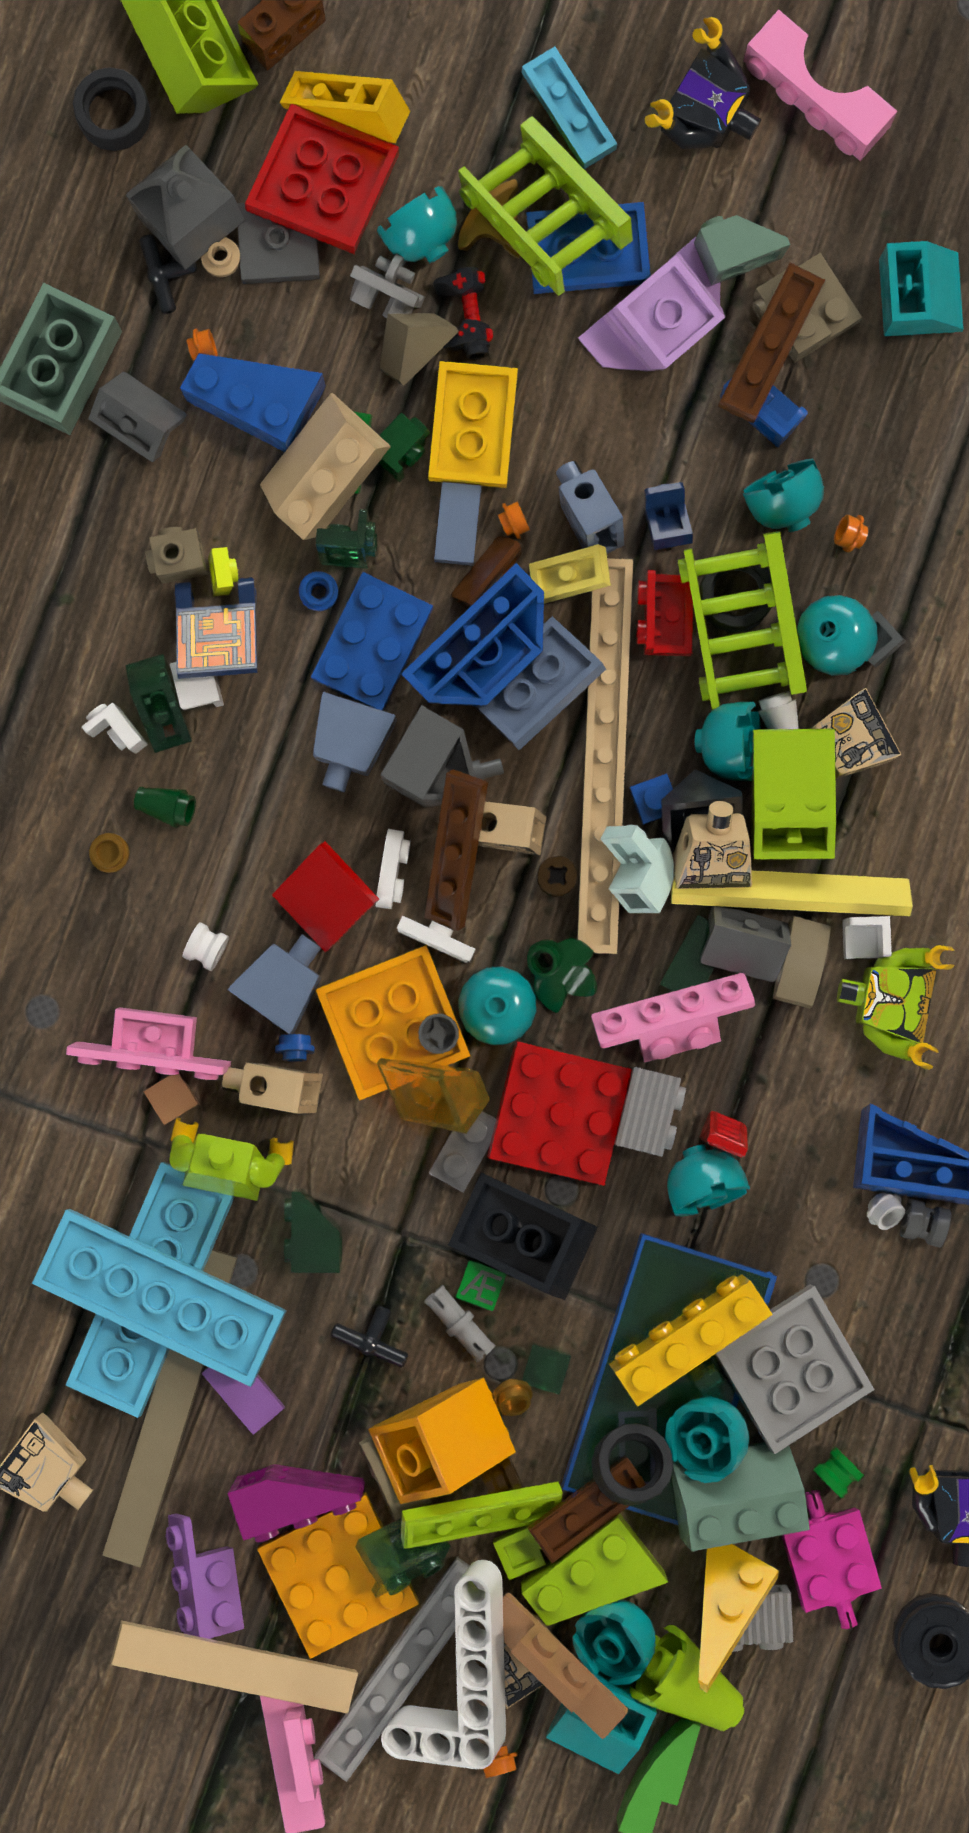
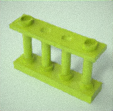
[458,116,633,296]
[678,531,807,709]

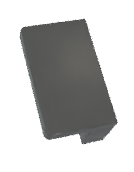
[88,372,186,463]
[700,906,791,982]

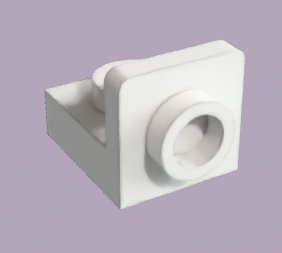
[82,702,148,754]

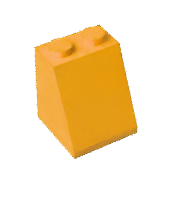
[368,1377,516,1504]

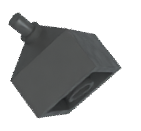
[126,145,245,270]
[381,705,504,807]

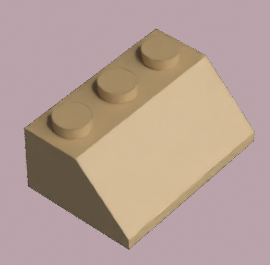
[260,393,391,540]

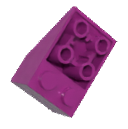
[227,1464,365,1542]

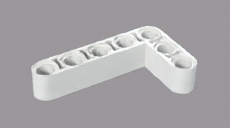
[381,1560,506,1769]

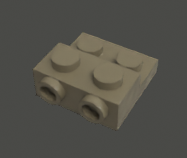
[752,253,863,363]

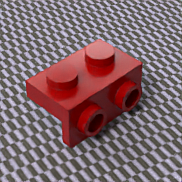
[637,570,693,656]

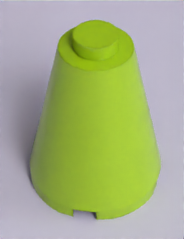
[630,1625,744,1731]

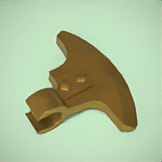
[458,179,520,259]

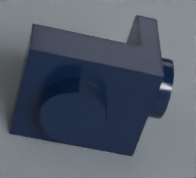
[644,482,693,550]

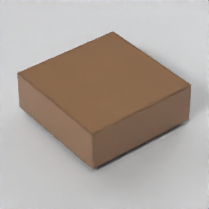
[143,1071,200,1125]

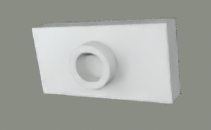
[397,916,475,963]

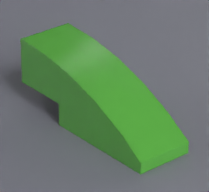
[616,1717,701,1833]

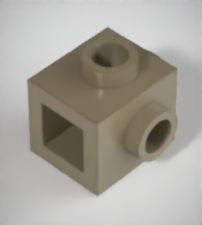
[145,527,208,584]

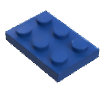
[526,202,651,294]
[311,572,434,711]

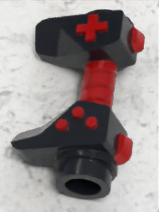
[433,267,493,360]

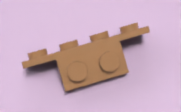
[503,1593,628,1739]

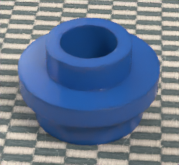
[299,571,338,611]
[275,1034,315,1062]

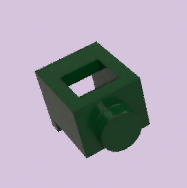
[378,412,430,483]

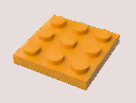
[315,945,471,1101]
[257,1492,419,1659]

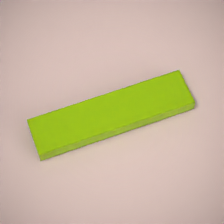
[401,1481,563,1549]

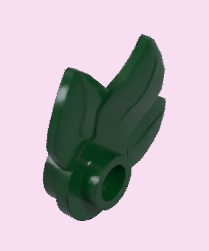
[527,938,597,1013]

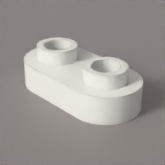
[375,829,411,909]

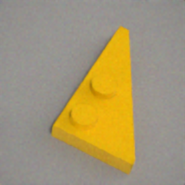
[698,1544,779,1693]

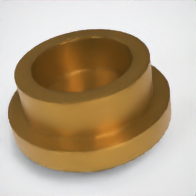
[89,833,130,873]
[492,1379,533,1416]

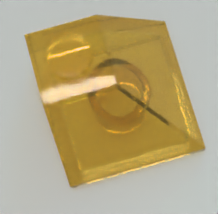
[377,1058,490,1134]

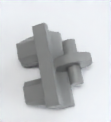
[350,254,425,318]

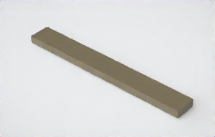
[103,1249,238,1568]

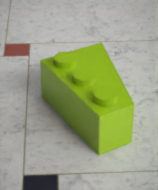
[521,1513,668,1626]

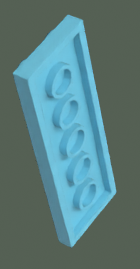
[66,1162,235,1418]
[32,1209,287,1387]

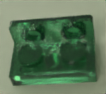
[315,509,378,569]
[355,1518,451,1598]

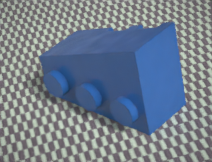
[180,353,326,452]
[853,1103,969,1205]

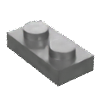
[429,1103,496,1192]

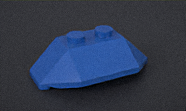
[401,563,544,707]

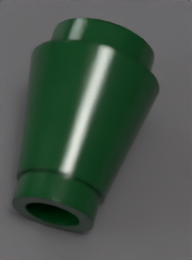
[134,787,196,828]

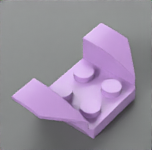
[578,237,725,371]

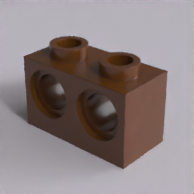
[237,0,326,71]

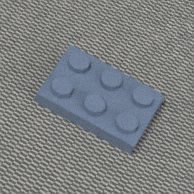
[474,616,606,750]

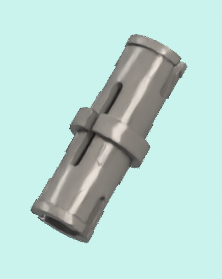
[424,1285,496,1363]

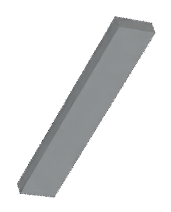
[314,1556,485,1782]

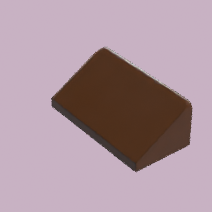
[451,536,522,610]

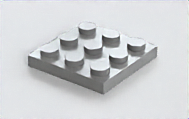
[714,1284,875,1454]

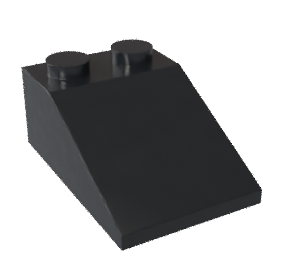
[448,1173,598,1300]

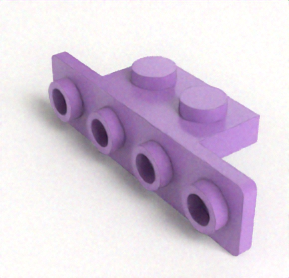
[166,1513,244,1639]

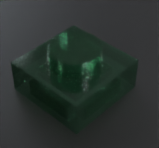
[521,1342,571,1395]

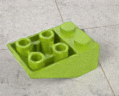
[751,729,836,859]

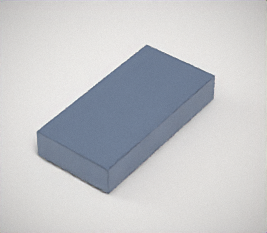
[434,482,481,566]

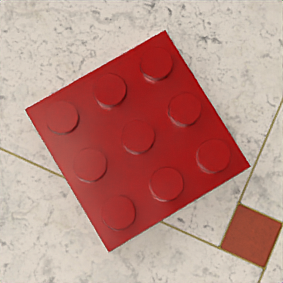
[245,104,399,254]
[487,1041,632,1186]

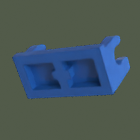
[720,379,808,448]

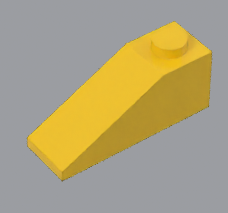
[280,71,410,143]

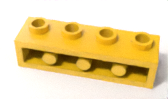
[609,1274,773,1407]

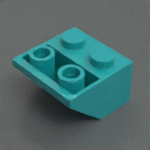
[879,241,964,336]
[546,1662,657,1774]

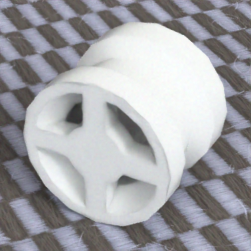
[182,922,229,971]

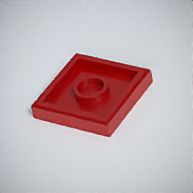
[272,841,380,953]

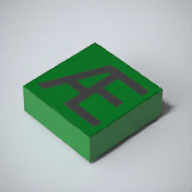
[455,1259,507,1311]

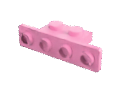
[591,973,755,1062]
[66,1007,231,1080]
[260,1696,325,1833]

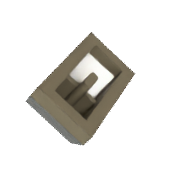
[380,313,459,386]

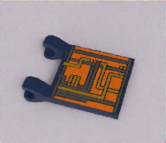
[175,577,258,679]

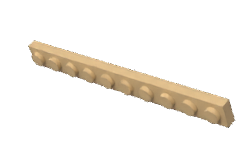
[577,558,633,954]

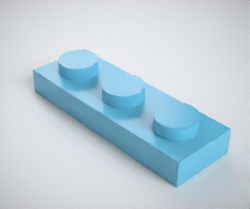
[522,46,617,169]

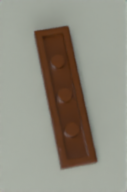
[718,263,825,424]
[424,769,488,931]

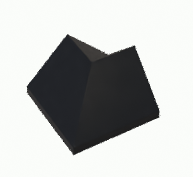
[661,769,743,856]

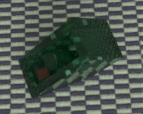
[125,654,192,753]

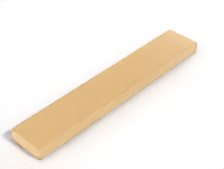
[110,1620,358,1714]

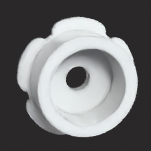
[867,1193,905,1230]

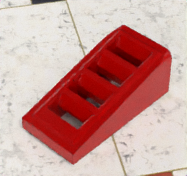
[699,1111,748,1158]

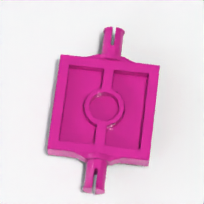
[781,1490,882,1629]

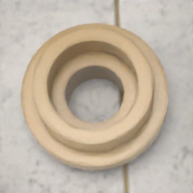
[201,238,240,277]

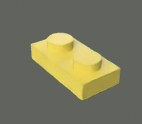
[529,544,611,604]

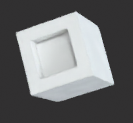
[170,662,224,710]
[842,916,892,959]

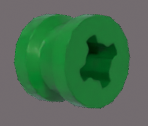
[813,1446,865,1499]

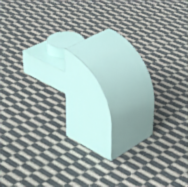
[601,825,674,913]

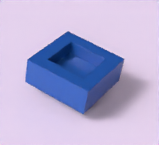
[629,774,673,825]

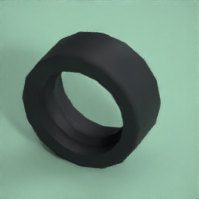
[73,67,151,151]
[699,564,772,633]
[591,1423,673,1506]

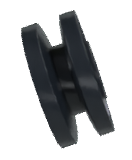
[892,1593,969,1689]

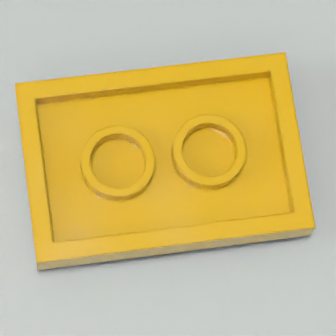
[428,361,518,488]

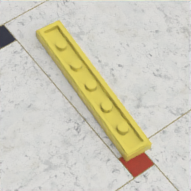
[671,870,913,916]

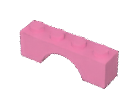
[743,10,897,161]

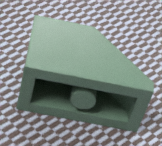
[694,215,791,286]

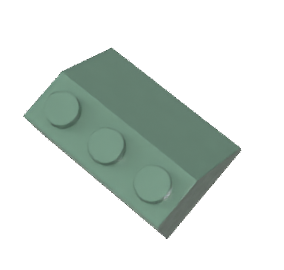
[671,1442,810,1551]

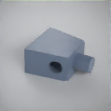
[556,461,624,554]
[313,692,397,792]
[228,934,321,1034]

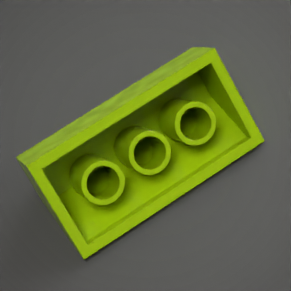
[120,0,259,114]

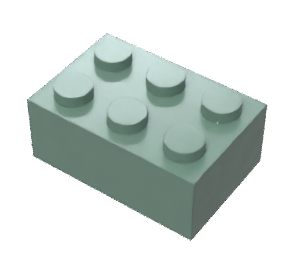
[0,283,122,435]

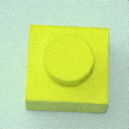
[208,547,238,596]

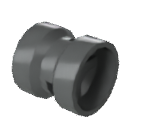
[419,1014,459,1054]
[900,1198,951,1248]

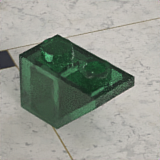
[284,1189,342,1273]

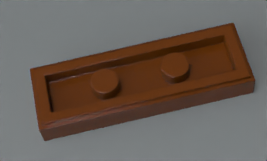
[527,1455,647,1563]

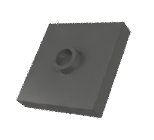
[237,203,320,284]

